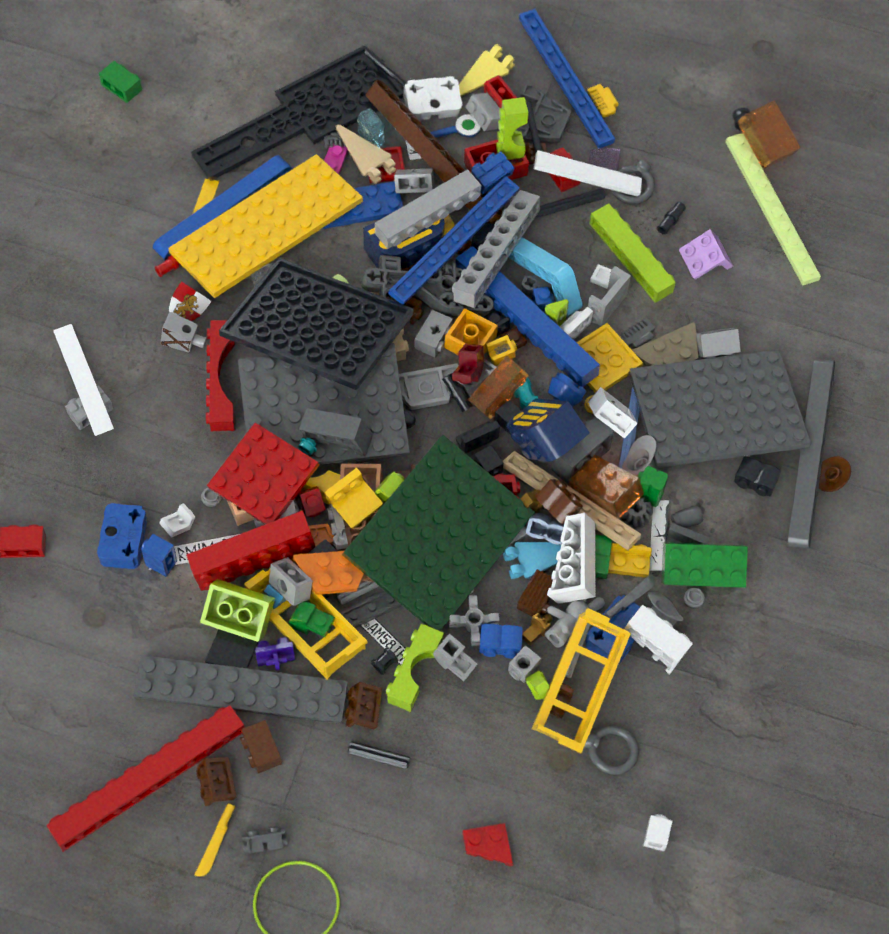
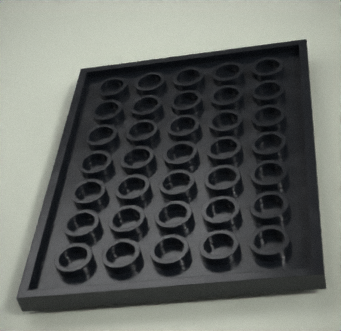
[219,257,413,390]

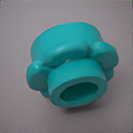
[298,437,317,456]

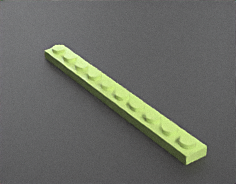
[726,133,821,286]

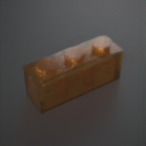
[468,356,529,419]

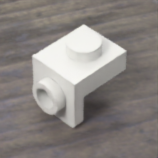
[159,503,195,538]

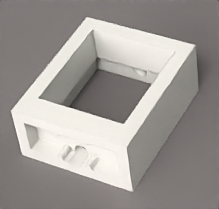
[588,387,637,438]

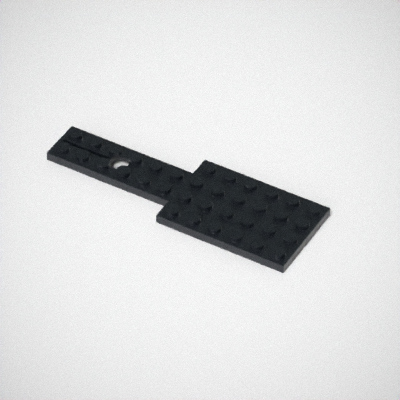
[191,45,403,181]

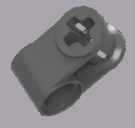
[520,275,554,300]

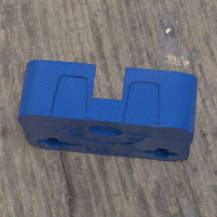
[97,503,147,569]
[585,595,640,665]

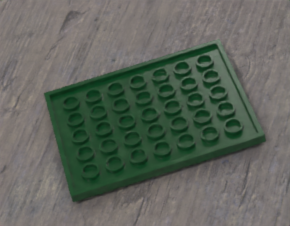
[342,435,535,631]

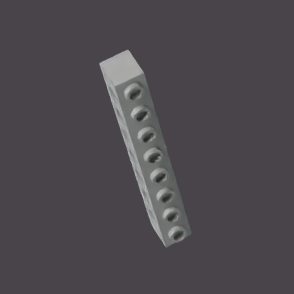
[452,190,540,308]

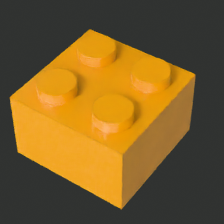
[444,308,498,355]

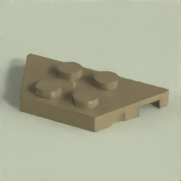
[632,322,698,366]

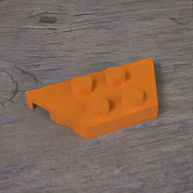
[293,551,364,595]

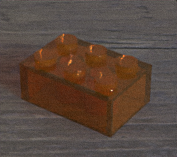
[737,100,801,169]
[569,455,644,519]

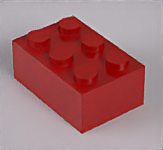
[464,139,529,180]

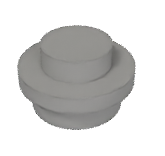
[201,488,221,507]
[684,588,705,608]

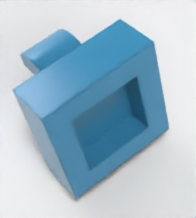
[264,584,286,609]

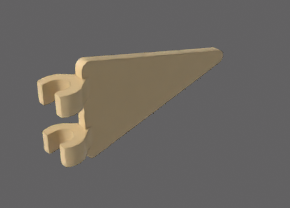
[336,125,396,184]

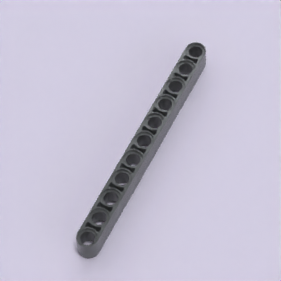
[788,360,835,548]

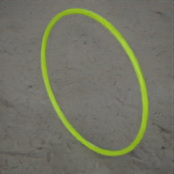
[253,861,340,934]

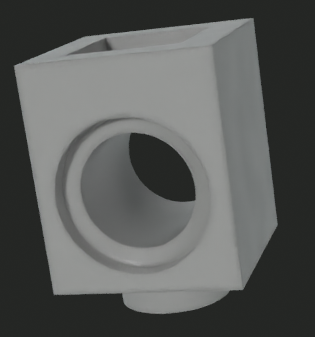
[508,646,541,683]

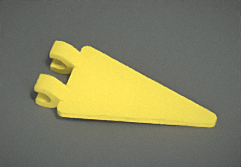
[459,44,514,97]

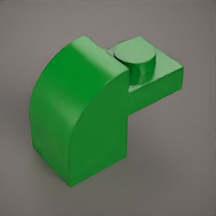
[289,602,335,637]

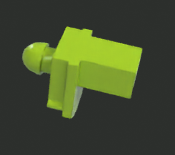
[525,671,550,700]

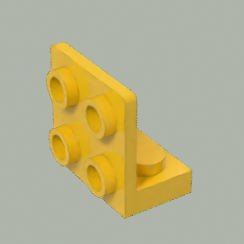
[324,467,383,529]

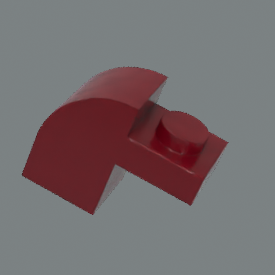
[452,344,484,384]

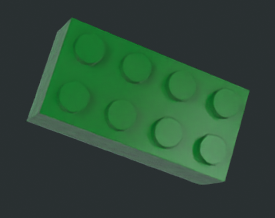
[661,542,748,588]

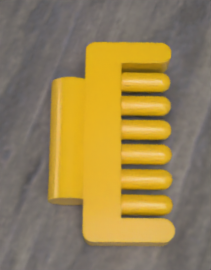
[587,84,619,118]

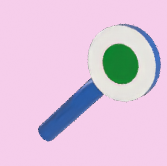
[430,115,481,138]

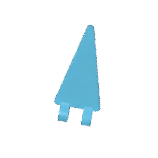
[503,542,561,579]

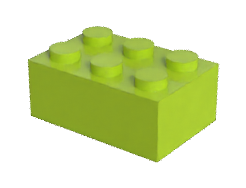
[200,579,275,642]

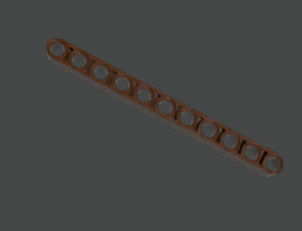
[366,80,503,225]

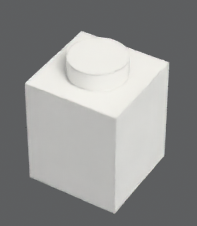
[643,815,672,851]

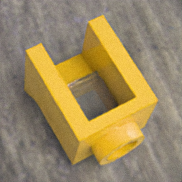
[486,335,517,367]

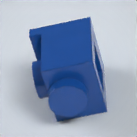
[532,287,554,313]

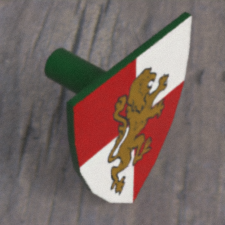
[168,281,211,322]

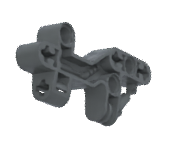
[361,255,493,317]

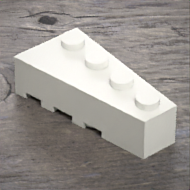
[547,513,595,604]

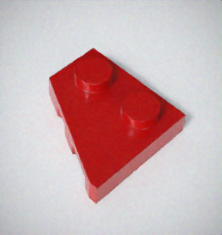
[462,823,513,866]

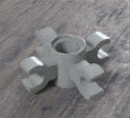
[449,595,499,646]

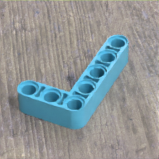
[509,237,583,318]

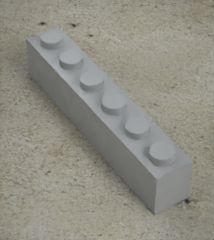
[375,170,481,249]

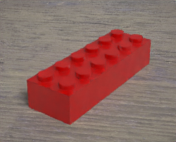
[186,510,316,591]

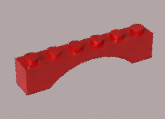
[206,320,235,431]

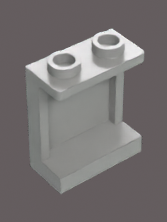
[588,266,631,326]

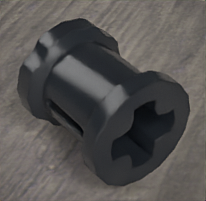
[371,647,399,675]

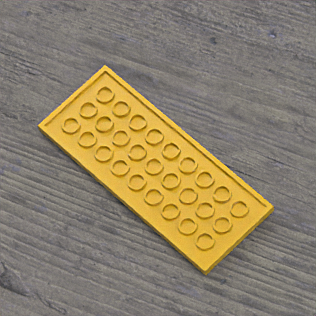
[168,154,363,298]

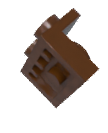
[345,682,382,730]
[196,757,237,806]

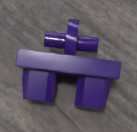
[255,637,295,670]

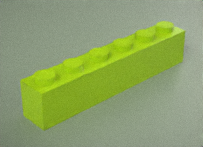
[589,204,676,303]

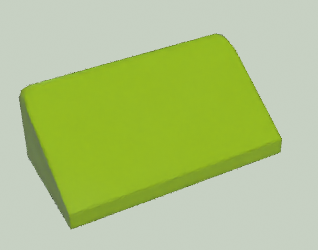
[545,299,569,327]

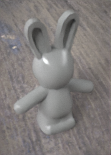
[544,597,605,648]

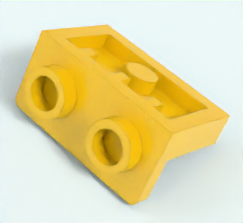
[608,543,652,578]

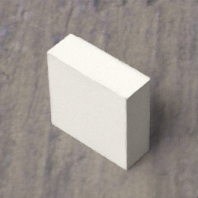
[590,264,611,289]

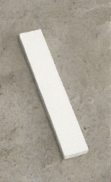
[534,151,642,196]

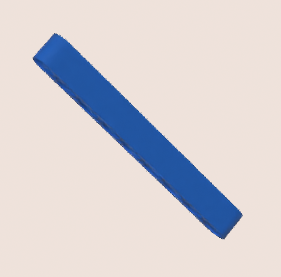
[153,155,292,261]

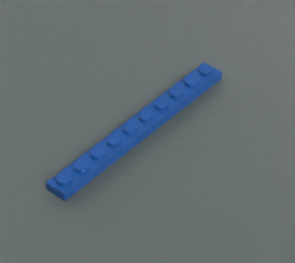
[519,9,615,149]
[388,176,520,305]

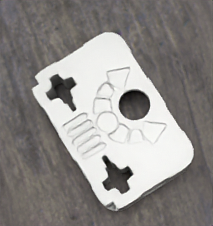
[403,76,462,121]

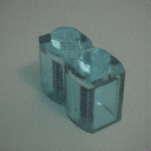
[357,108,385,148]

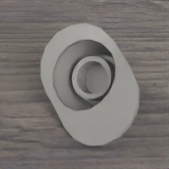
[622,435,657,478]
[648,590,683,626]

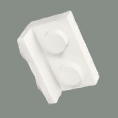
[560,307,593,340]

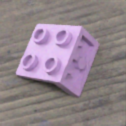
[679,230,733,279]

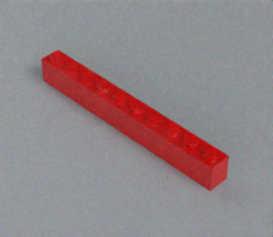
[46,705,245,852]

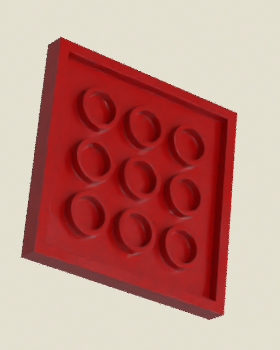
[207,422,319,525]

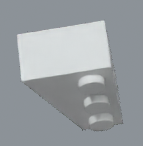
[624,605,693,675]

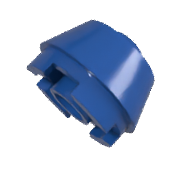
[548,372,587,408]

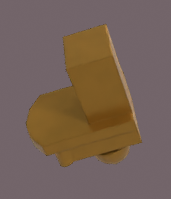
[521,489,544,513]
[522,613,553,646]

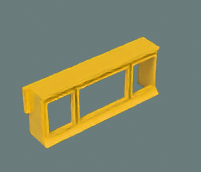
[244,558,368,680]
[531,608,631,753]

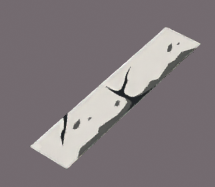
[649,500,669,571]

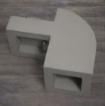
[433,634,477,681]

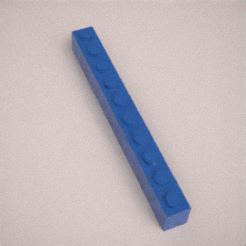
[456,246,600,387]

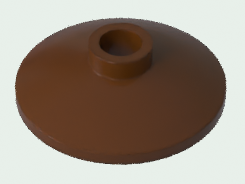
[819,456,851,492]

